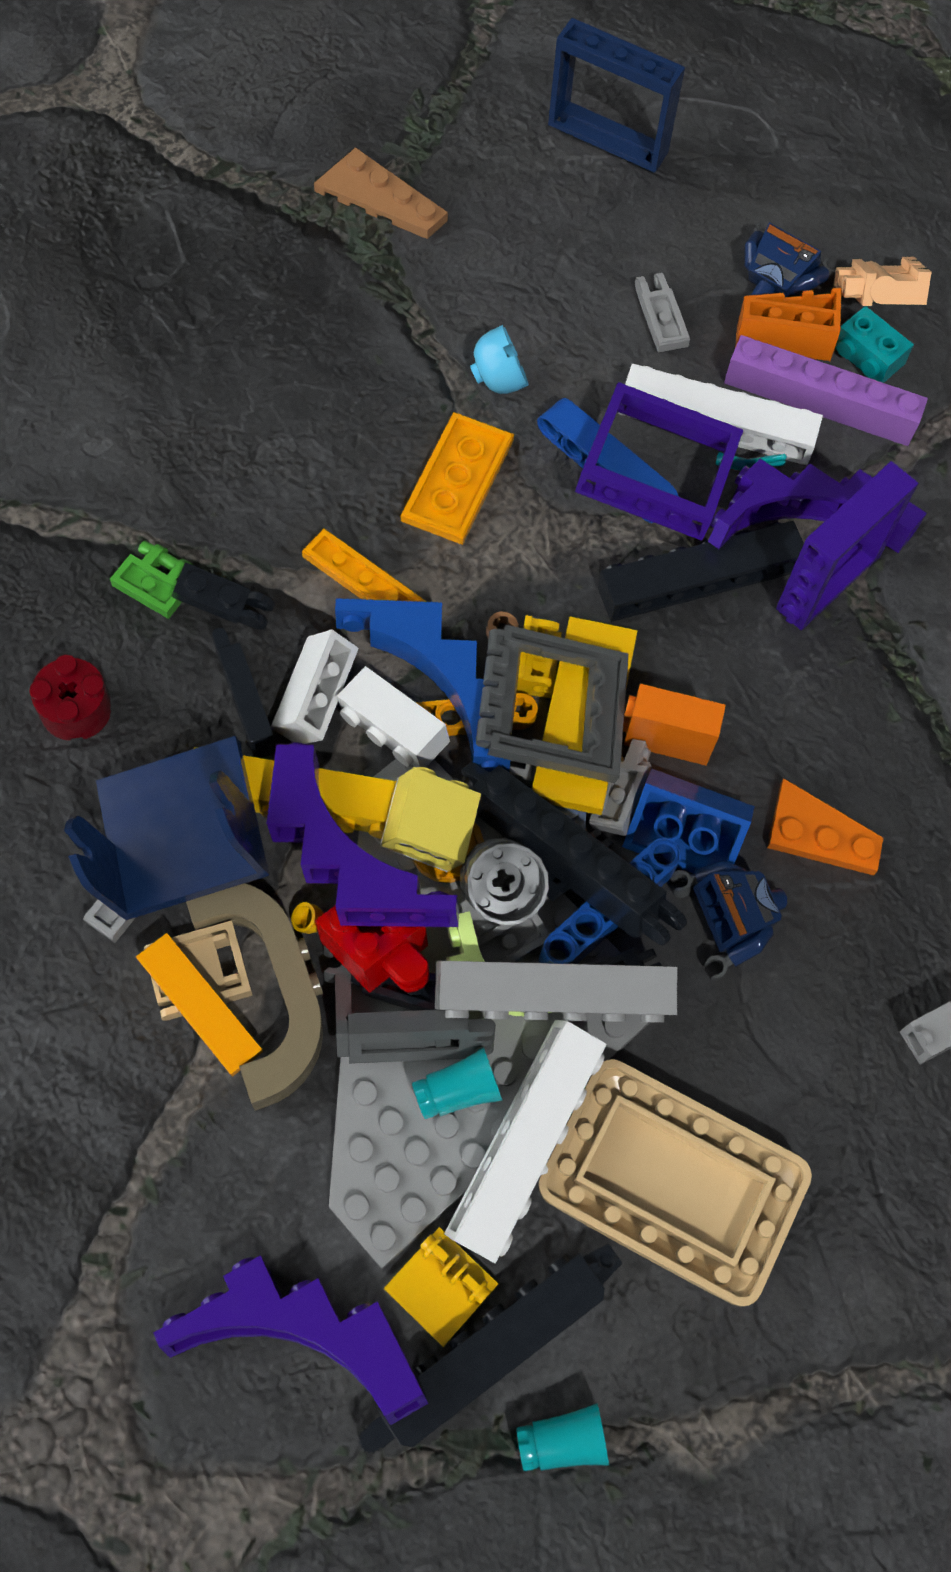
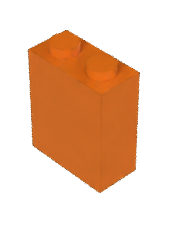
[623,684,726,766]

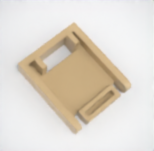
[144,920,253,1021]

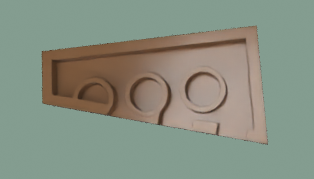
[314,148,448,239]

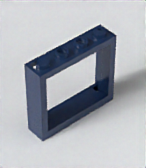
[548,18,685,173]

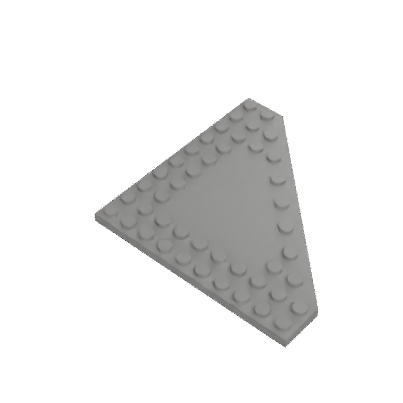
[329,759,651,1270]

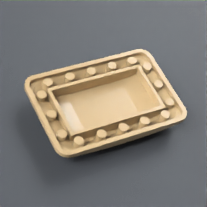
[538,1059,812,1307]

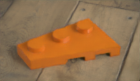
[767,778,883,876]

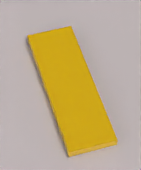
[532,616,638,815]

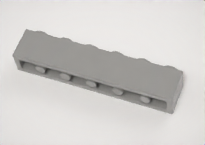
[435,961,677,1022]

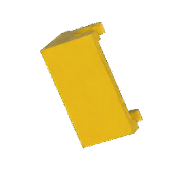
[516,615,562,699]

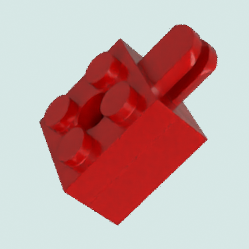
[315,905,430,993]

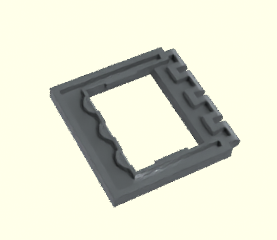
[476,625,629,783]

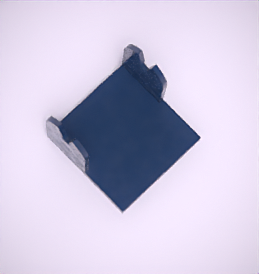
[64,736,269,920]

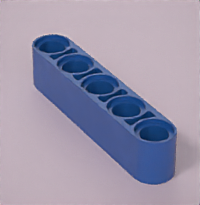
[537,398,679,523]
[538,838,682,964]

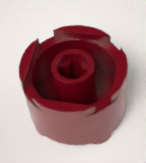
[29,655,111,741]

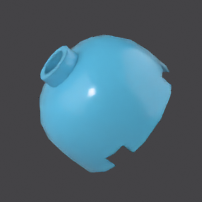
[470,325,529,394]

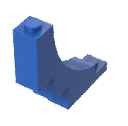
[335,598,511,772]

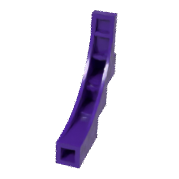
[708,459,927,553]

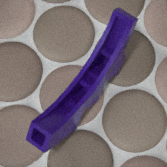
[153,1255,429,1425]

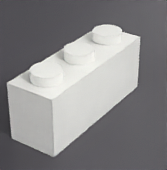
[271,630,359,744]
[336,666,450,768]

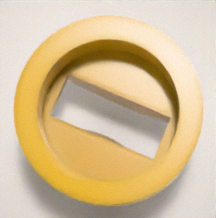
[291,902,324,934]

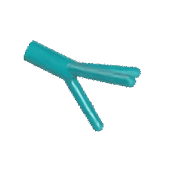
[716,452,787,471]

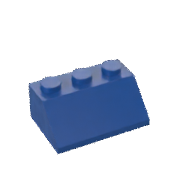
[622,768,755,874]

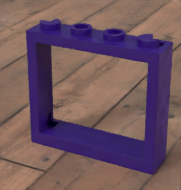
[575,382,743,541]
[776,461,919,631]

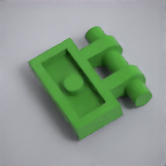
[110,540,193,619]

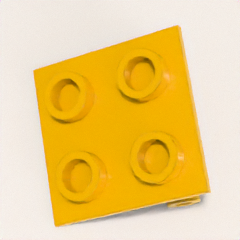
[384,1227,498,1347]

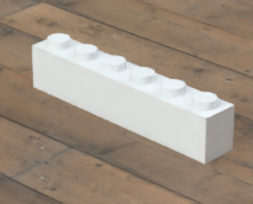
[618,364,823,466]
[444,1020,607,1264]

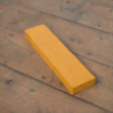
[302,528,427,602]
[136,933,263,1077]

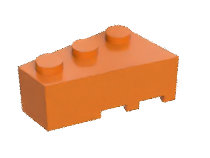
[735,288,842,361]

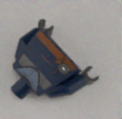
[744,222,836,297]
[671,861,787,981]

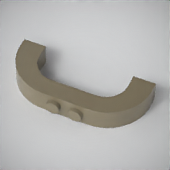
[186,883,323,1111]

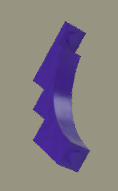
[267,742,459,927]

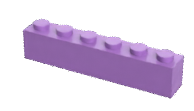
[724,335,928,446]

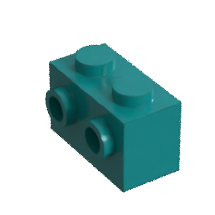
[835,306,914,383]

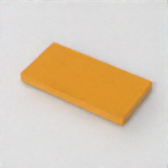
[401,412,514,545]

